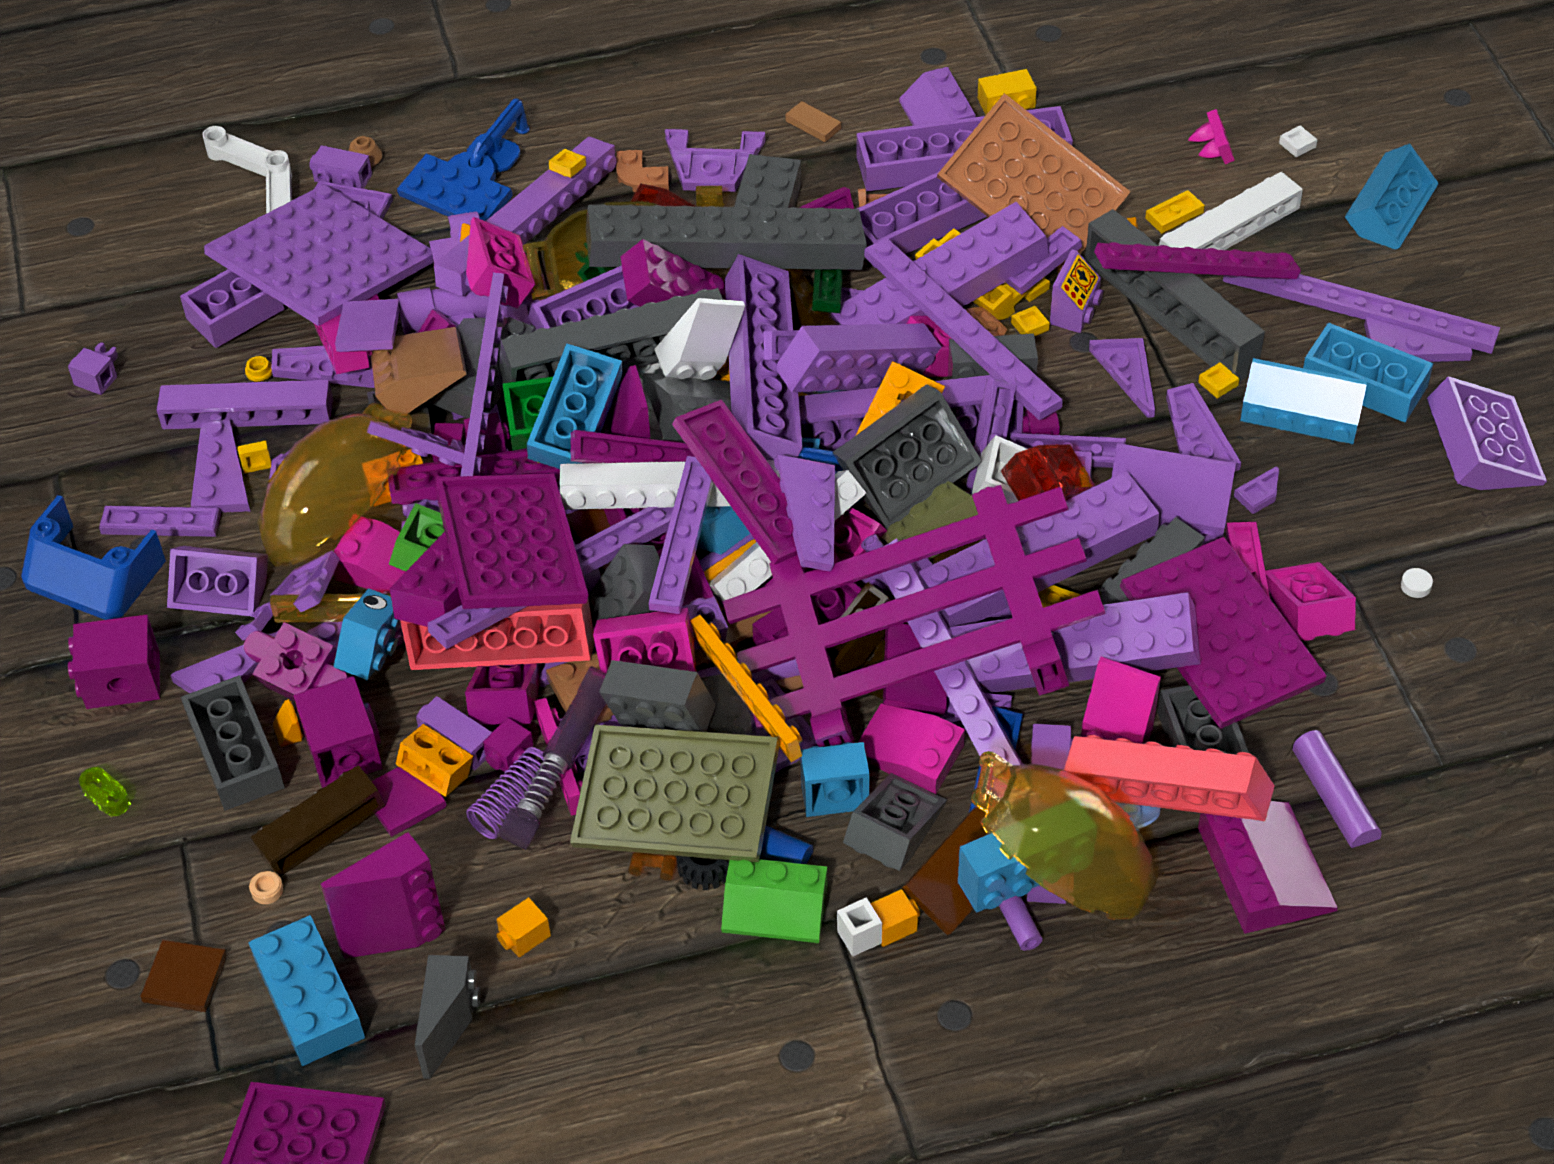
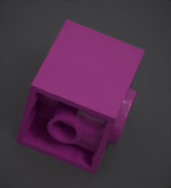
[68,615,160,709]
[293,676,382,788]

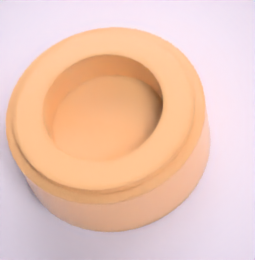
[249,871,283,904]

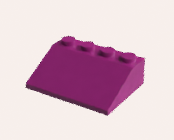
[1198,801,1338,934]
[321,832,446,959]

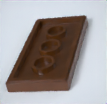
[902,799,1009,935]

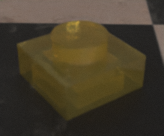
[696,186,723,207]

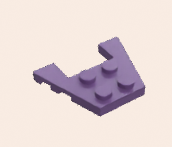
[665,129,765,192]
[235,550,340,641]

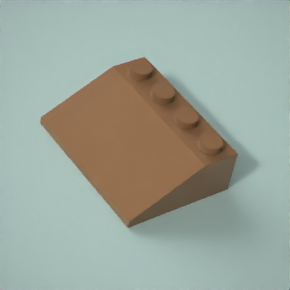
[371,327,467,421]

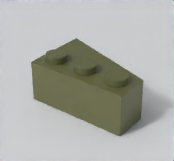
[881,481,978,560]

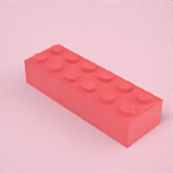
[400,599,595,670]
[1064,735,1275,821]

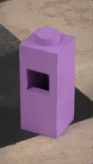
[416,696,492,771]

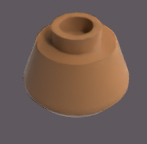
[348,136,382,168]

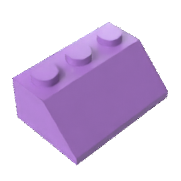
[899,67,975,126]
[167,546,268,617]

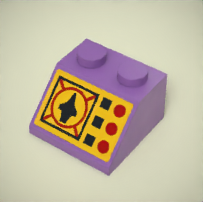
[1050,249,1103,333]

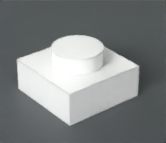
[1279,126,1317,157]

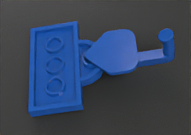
[397,98,530,221]

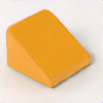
[273,699,303,747]

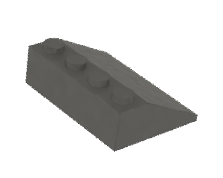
[426,317,535,418]
[642,373,731,441]
[832,384,982,529]

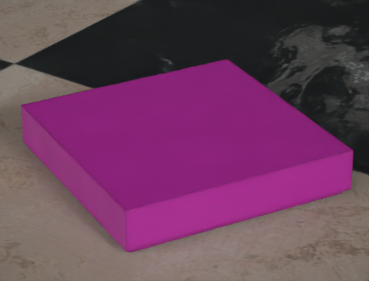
[372,767,446,837]

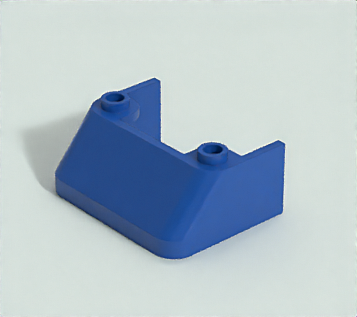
[21,495,166,620]

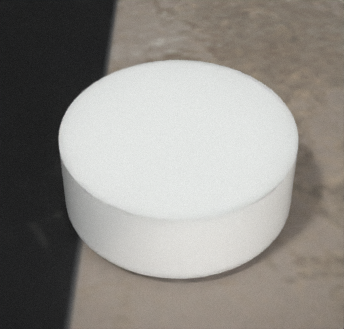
[1401,568,1433,598]

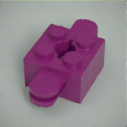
[244,622,350,701]

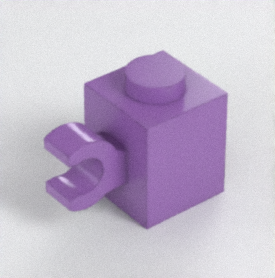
[68,342,118,395]

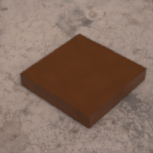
[140,940,227,1012]

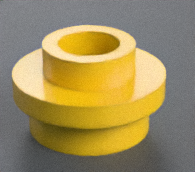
[245,356,272,382]

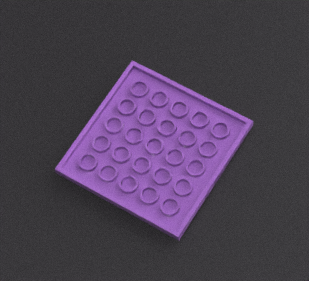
[204,185,434,326]

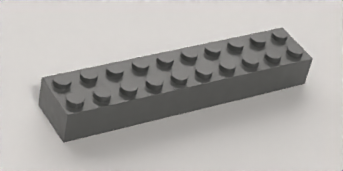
[586,204,867,270]

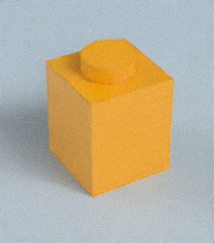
[870,889,920,947]
[496,897,551,957]

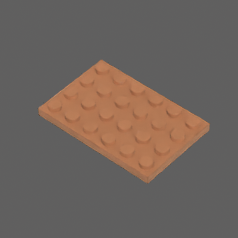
[937,93,1131,273]

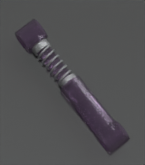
[497,666,607,851]

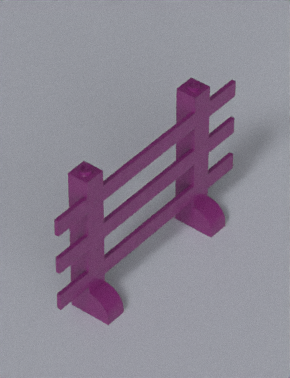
[723,485,1106,747]

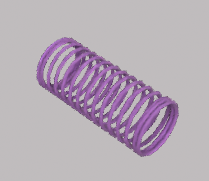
[466,747,558,839]

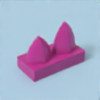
[1188,109,1235,164]

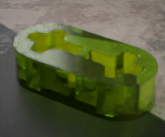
[79,767,130,816]

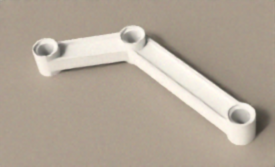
[203,126,292,214]

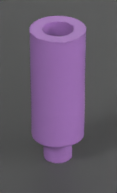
[999,896,1043,951]

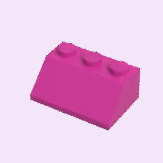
[593,607,696,681]

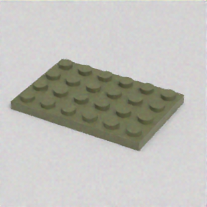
[570,725,780,862]

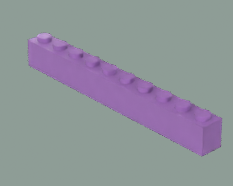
[434,137,616,297]

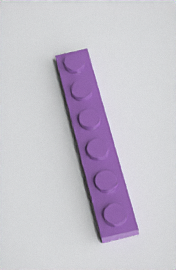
[649,456,713,614]

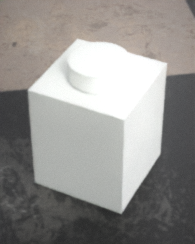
[837,897,882,956]

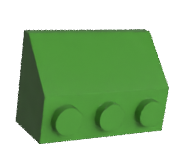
[389,503,445,571]
[721,859,828,943]

